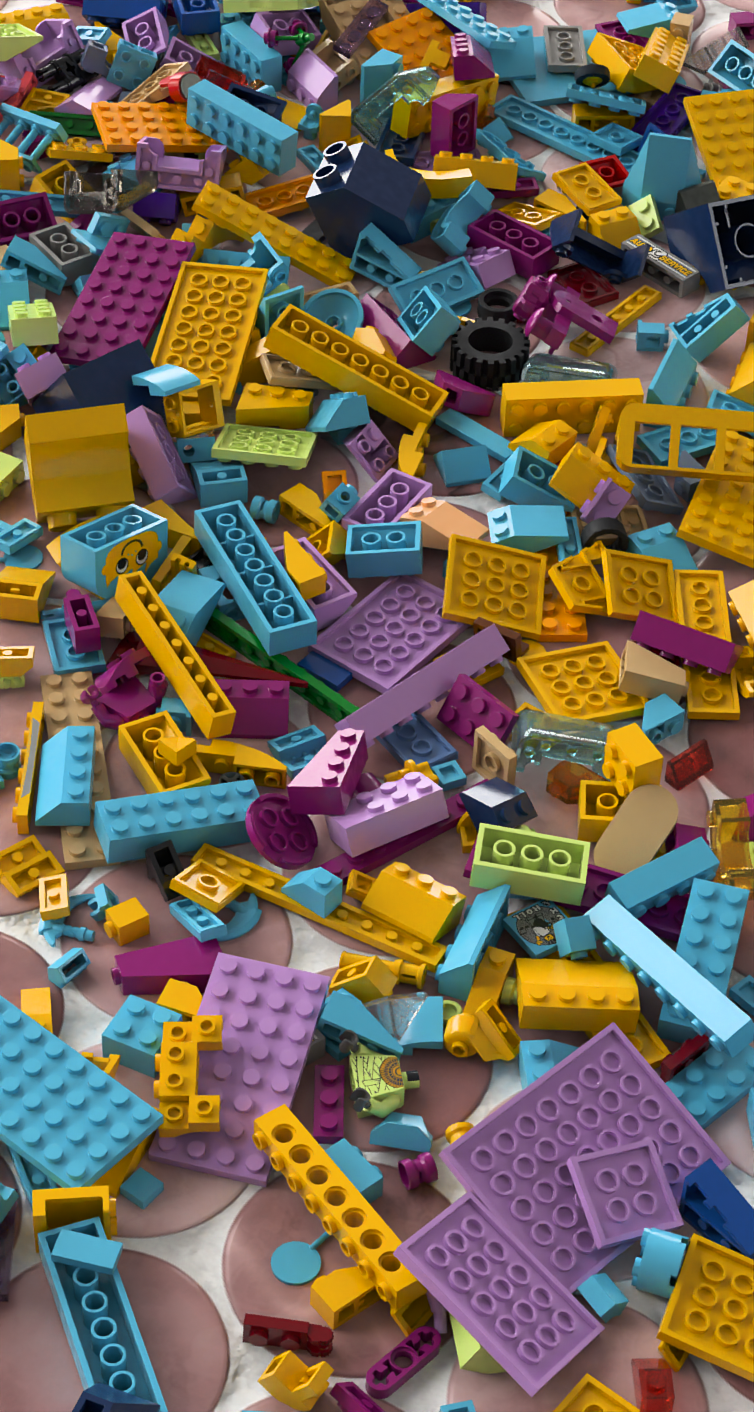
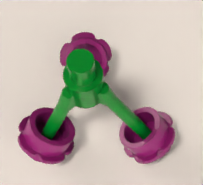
[264,20,315,74]

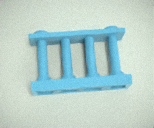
[0,103,69,174]

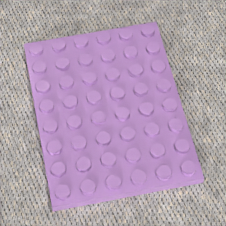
[438,1022,731,1294]

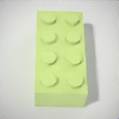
[7,299,59,347]
[469,823,591,906]

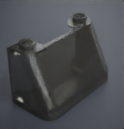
[64,169,158,215]

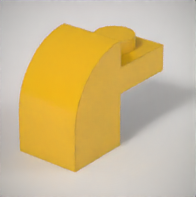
[258,1350,334,1411]

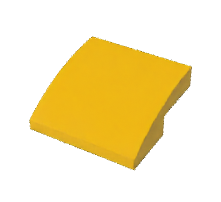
[0,834,65,898]

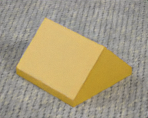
[319,99,351,151]

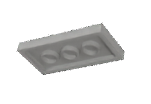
[543,25,587,74]

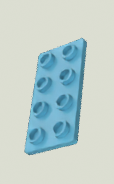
[70,211,130,256]

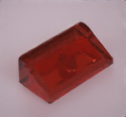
[664,739,714,791]

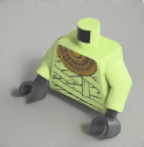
[339,1030,420,1118]

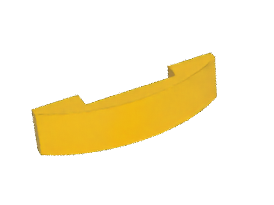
[735,646,754,698]

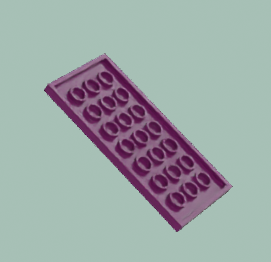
[49,232,196,366]

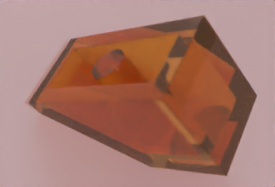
[546,756,610,804]

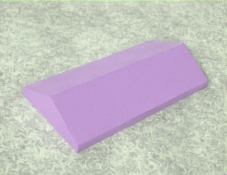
[54,77,122,115]

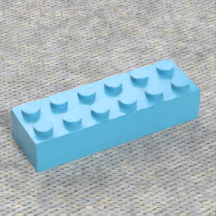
[186,79,298,176]
[93,779,260,864]
[657,878,750,1049]

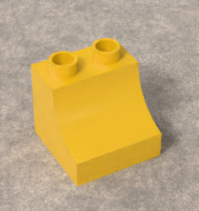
[24,403,135,532]

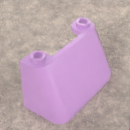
[0,19,85,88]
[135,136,227,193]

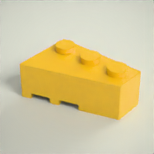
[236,382,314,429]

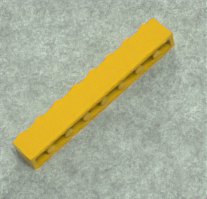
[114,570,236,740]

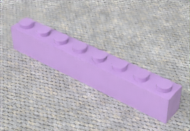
[334,624,510,748]

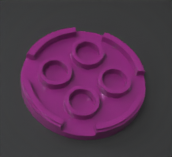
[245,793,318,870]

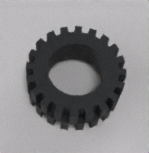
[450,317,530,391]

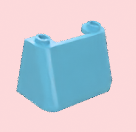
[241,231,289,297]

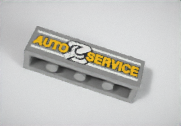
[621,234,701,298]

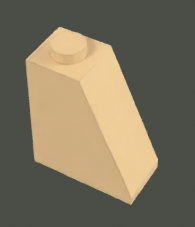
[618,640,689,704]

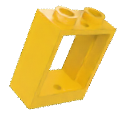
[163,379,225,438]

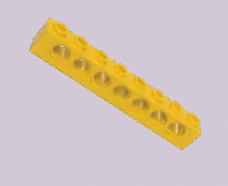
[252,1104,427,1311]

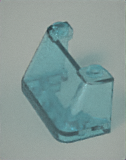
[351,66,440,146]
[521,353,618,383]
[511,709,616,782]

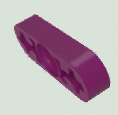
[365,1326,441,1399]

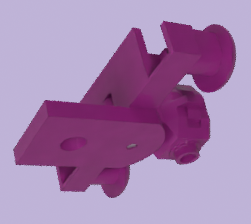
[512,274,618,355]

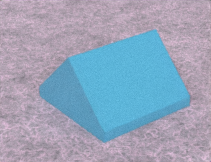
[433,444,491,487]

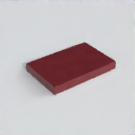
[547,262,619,307]

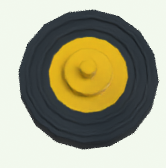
[574,64,610,88]

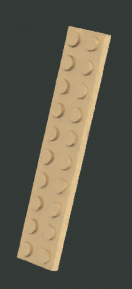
[40,671,121,871]

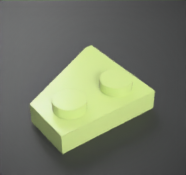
[628,194,664,239]

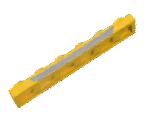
[12,702,45,834]

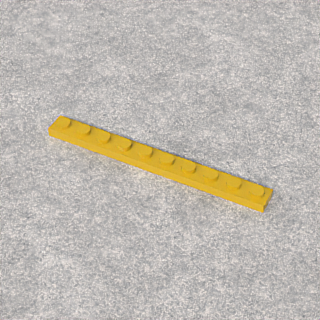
[191,843,447,973]

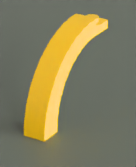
[384,149,473,199]

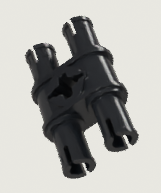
[36,48,99,93]

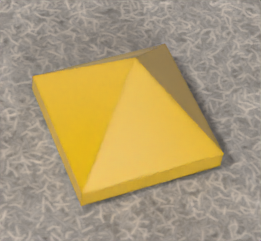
[658,1341,689,1372]

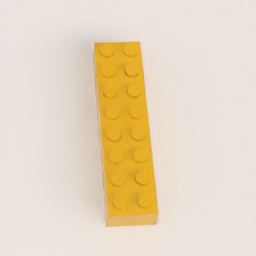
[263,304,449,432]

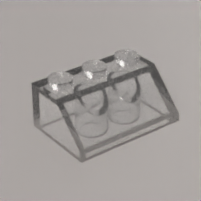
[682,26,750,75]

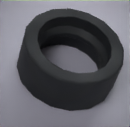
[477,288,518,324]
[581,517,629,552]

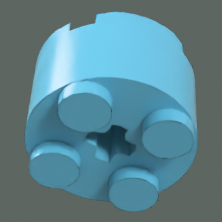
[631,1227,690,1299]

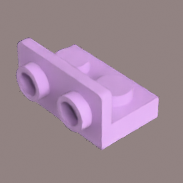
[579,477,632,524]

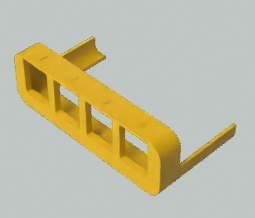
[613,403,754,483]

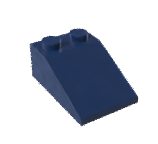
[227,82,287,120]

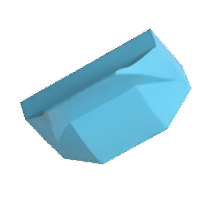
[369,1112,433,1153]

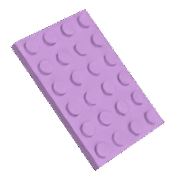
[308,575,471,694]
[393,1191,605,1397]

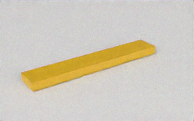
[569,285,662,357]

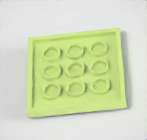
[211,423,318,470]

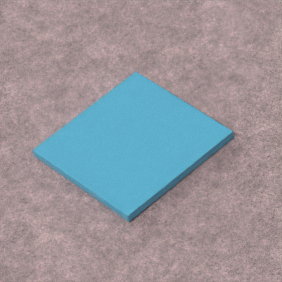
[508,29,633,107]

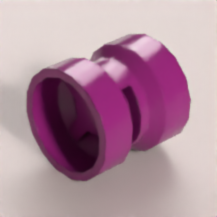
[398,1152,438,1190]

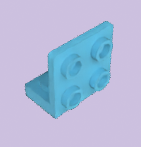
[106,38,158,91]

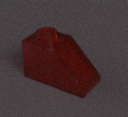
[631,1358,675,1412]

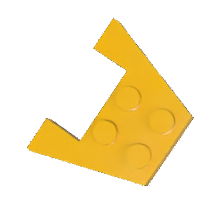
[548,540,608,616]

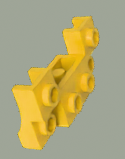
[154,1015,223,1137]

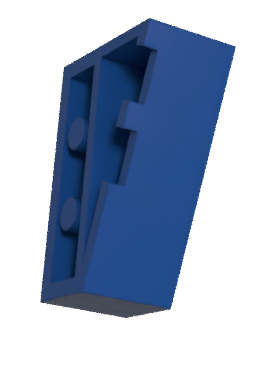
[679,1158,754,1260]

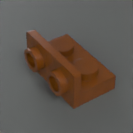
[473,617,529,662]

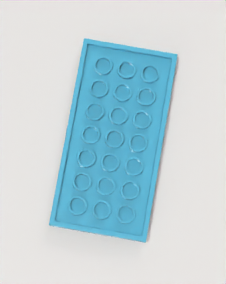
[0,995,164,1188]

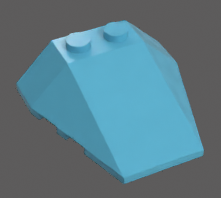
[621,132,702,221]

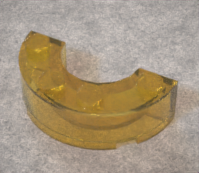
[706,798,754,901]

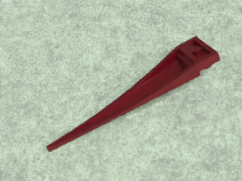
[107,631,308,688]

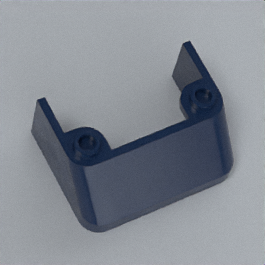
[549,208,651,285]

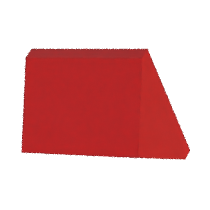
[579,154,629,189]

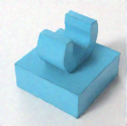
[88,883,120,921]

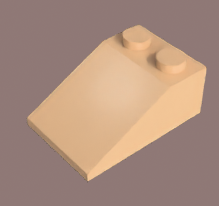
[400,497,490,550]

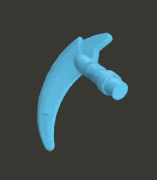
[193,893,262,941]
[38,894,96,947]

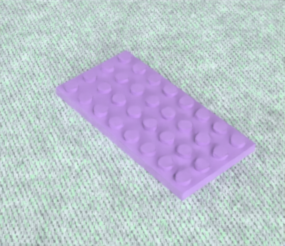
[148,952,331,1187]

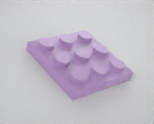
[566,1138,684,1250]

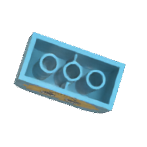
[60,504,168,599]

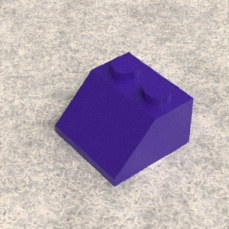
[133,190,181,226]

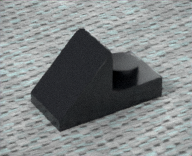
[145,839,184,902]

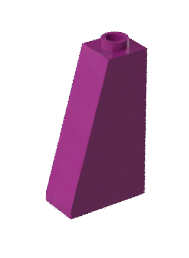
[111,936,223,995]

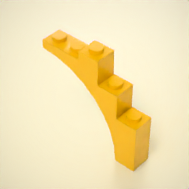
[171,214,245,262]

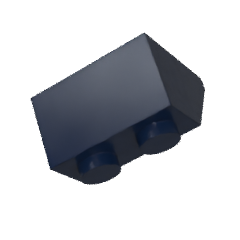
[459,777,538,832]

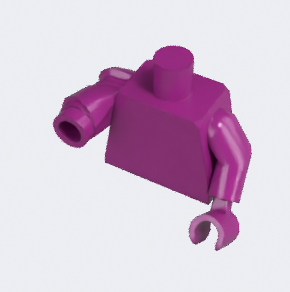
[80,672,168,730]

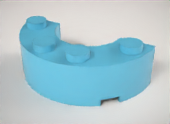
[430,180,495,257]

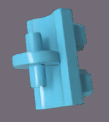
[298,103,326,140]

